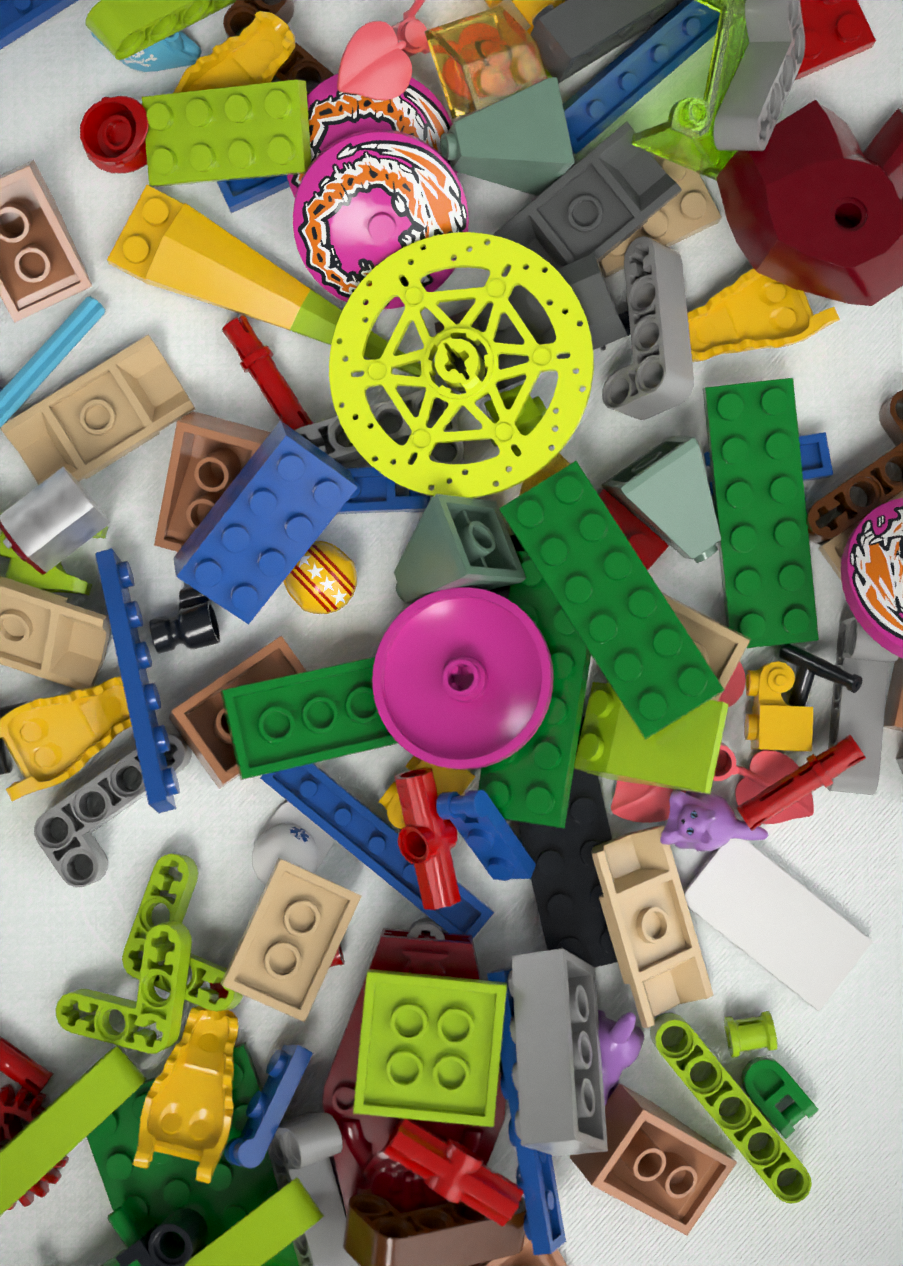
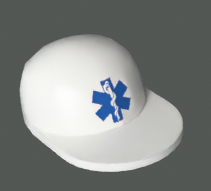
[252,802,335,886]

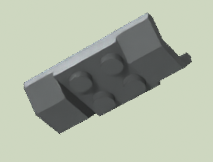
[493,121,682,273]
[434,253,628,398]

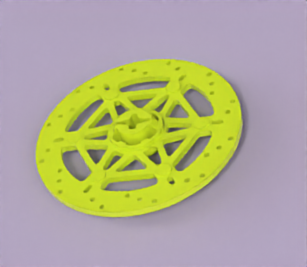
[329,232,594,498]

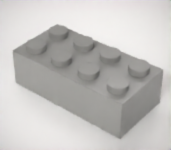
[508,948,608,1156]

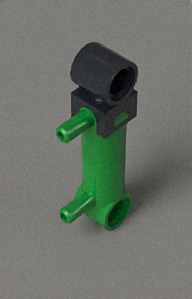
[101,1207,208,1266]

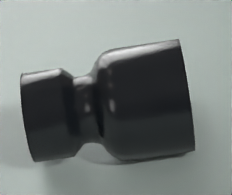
[149,587,220,654]

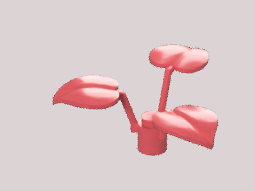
[337,0,514,101]
[611,661,814,824]

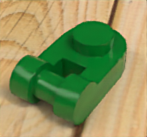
[741,1056,819,1139]

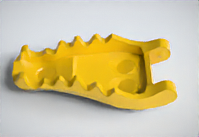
[173,11,295,93]
[687,268,840,363]
[0,675,132,802]
[133,1006,239,1184]

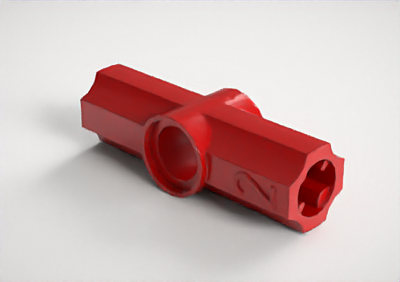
[395,768,461,910]
[383,1118,524,1227]

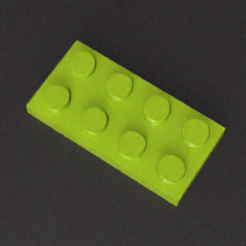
[142,79,312,187]

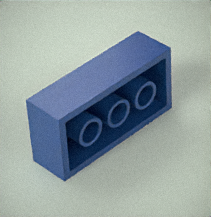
[173,420,358,625]

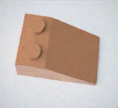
[0,160,92,323]
[154,411,271,552]
[169,636,307,789]
[569,1083,737,1236]

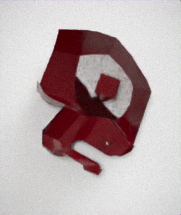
[716,100,903,306]

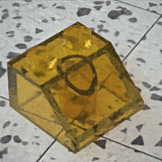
[424,6,547,119]

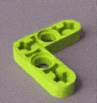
[122,854,243,1012]
[55,921,192,1054]

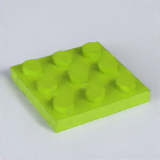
[353,969,507,1127]

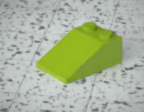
[574,682,729,794]

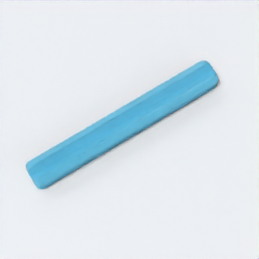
[0,296,105,428]

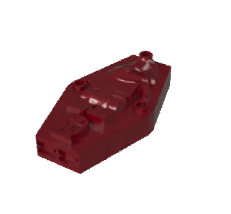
[323,928,506,1216]

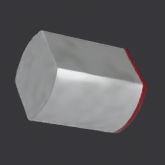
[0,467,110,575]

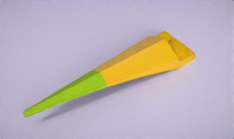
[107,184,435,380]

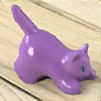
[660,789,769,851]
[598,1010,645,1105]

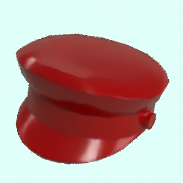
[80,96,149,173]

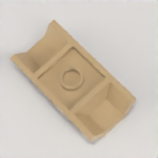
[0,334,195,486]
[0,576,111,690]
[591,825,713,1028]

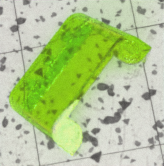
[631,0,749,181]

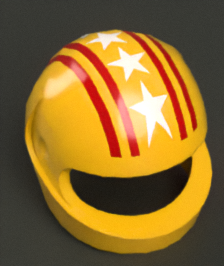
[284,541,357,614]

